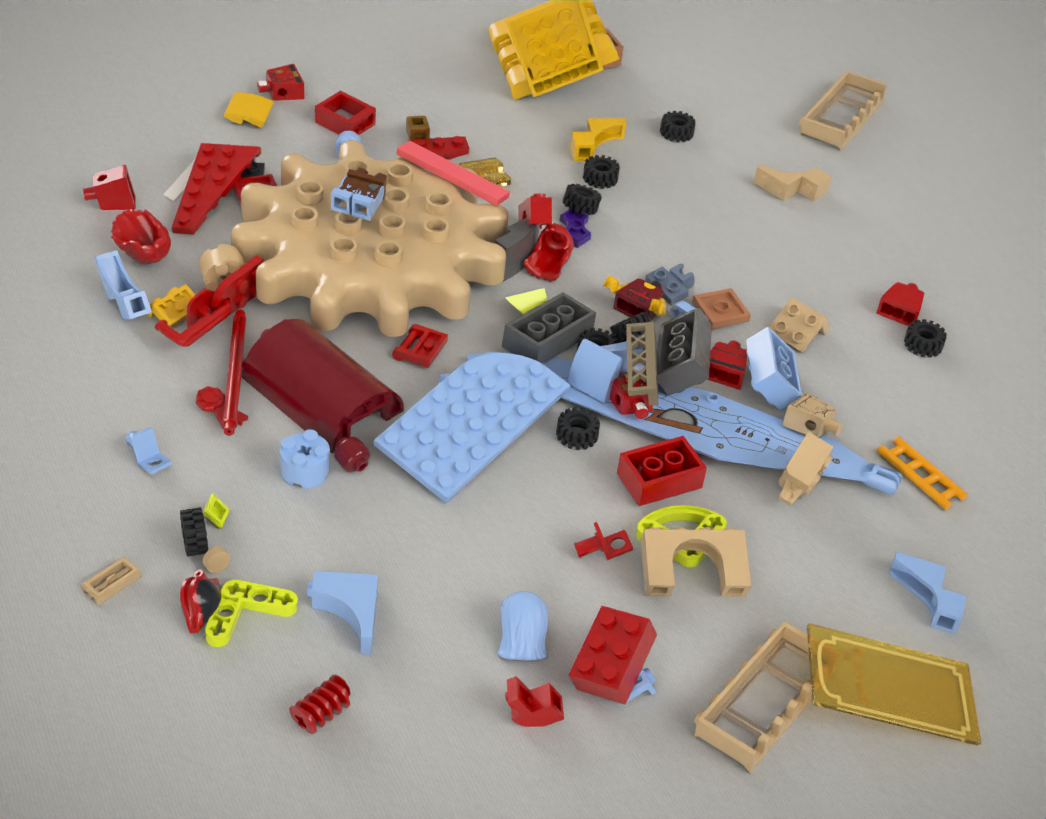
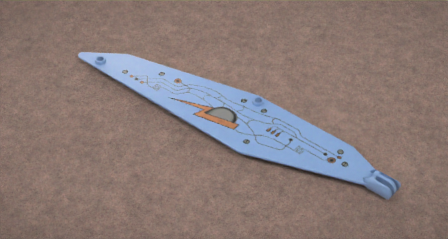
[467,352,902,495]

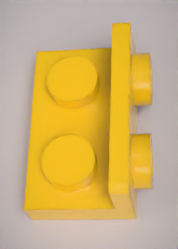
[147,284,195,327]

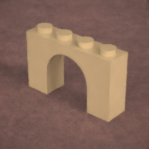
[640,527,751,597]

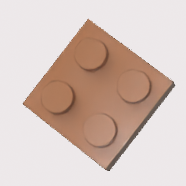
[692,288,751,329]

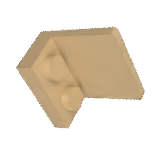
[769,297,830,353]

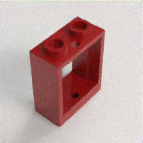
[315,90,376,135]

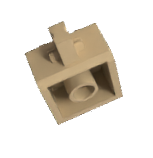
[778,432,833,506]

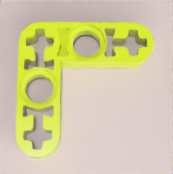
[205,580,298,647]

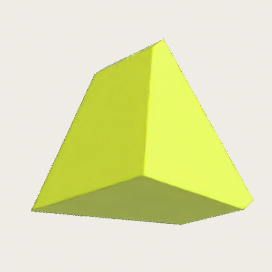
[506,288,548,314]

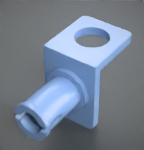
[125,427,172,474]

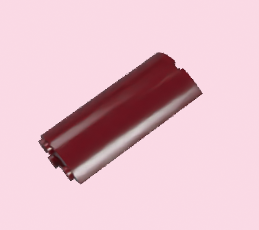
[242,319,404,454]

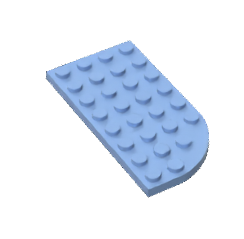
[374,353,570,503]

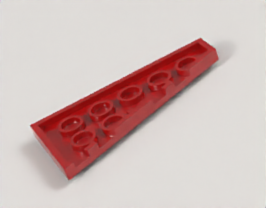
[171,143,262,235]

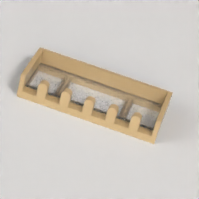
[799,71,887,151]
[694,622,839,774]

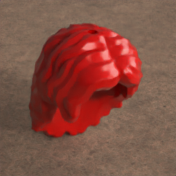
[111,209,171,264]

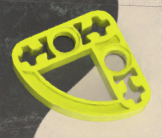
[636,505,727,568]

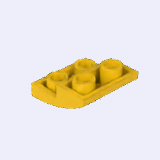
[223,92,274,128]

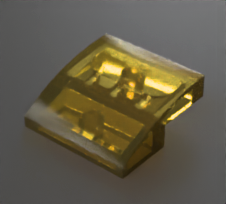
[459,157,511,186]

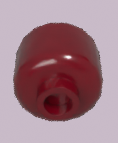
[334,436,370,473]

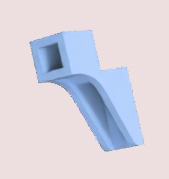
[890,552,967,634]

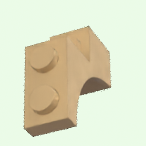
[753,164,832,201]

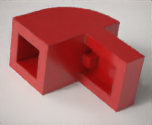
[505,676,564,727]

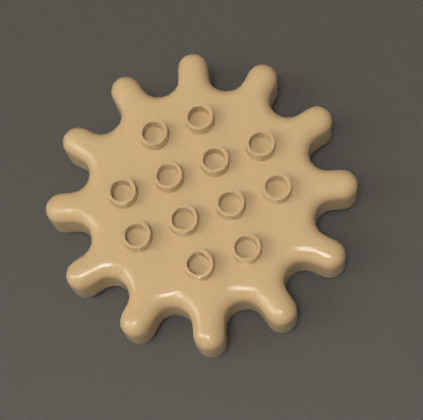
[231,140,509,337]

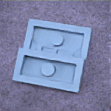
[567,339,622,403]

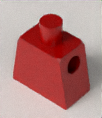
[83,165,136,210]
[876,282,925,326]

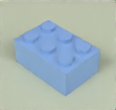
[746,327,802,410]

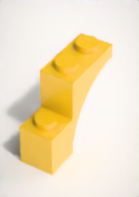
[570,118,627,161]

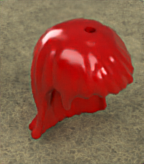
[523,223,574,282]

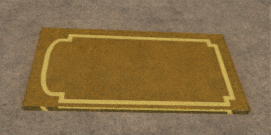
[807,623,981,746]

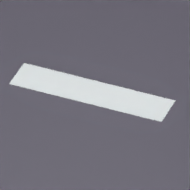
[163,159,195,201]

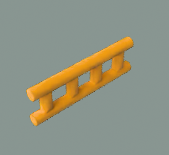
[877,436,968,510]

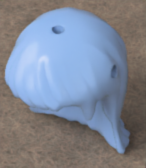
[497,591,548,661]

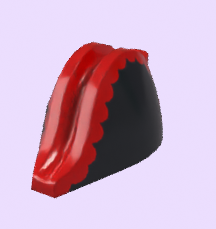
[180,570,222,634]

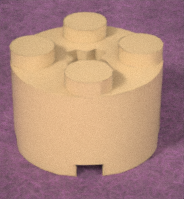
[199,244,245,291]

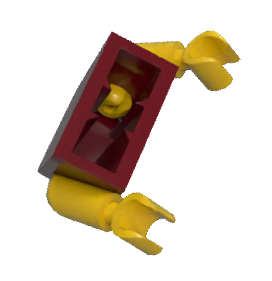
[603,275,666,321]

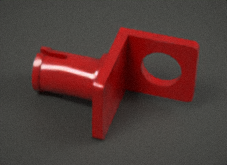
[574,522,633,560]

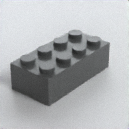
[502,292,597,364]
[657,307,712,396]

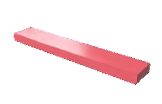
[396,141,510,206]

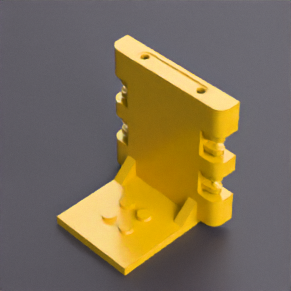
[488,0,619,100]

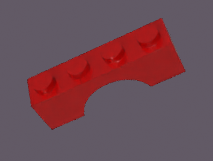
[518,193,552,230]

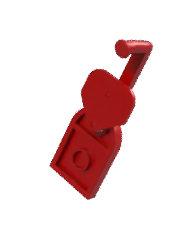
[155,255,264,347]

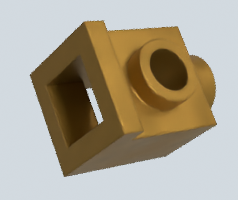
[406,115,430,140]

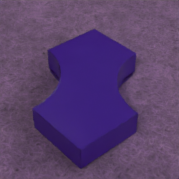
[559,209,591,248]

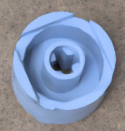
[280,430,330,488]

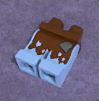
[331,167,387,221]

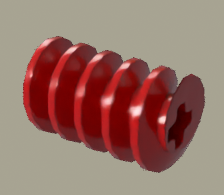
[289,675,351,734]

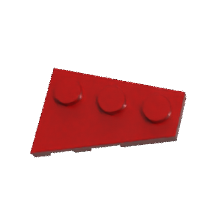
[408,136,469,160]

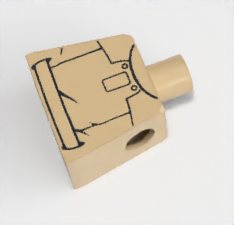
[782,393,843,438]

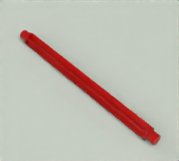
[222,309,247,436]

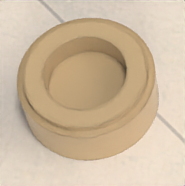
[203,546,230,573]

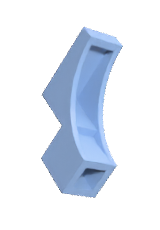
[94,250,152,320]

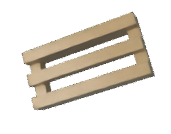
[81,556,141,605]

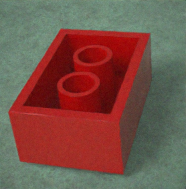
[617,436,707,506]
[569,606,657,705]

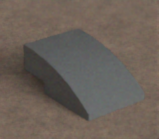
[495,218,539,282]

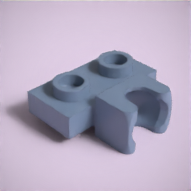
[646,263,695,305]

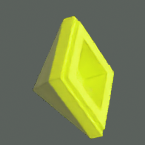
[203,493,230,529]

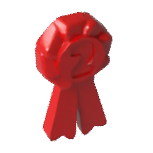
[195,386,248,429]

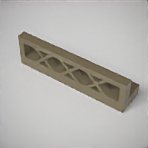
[626,322,658,406]

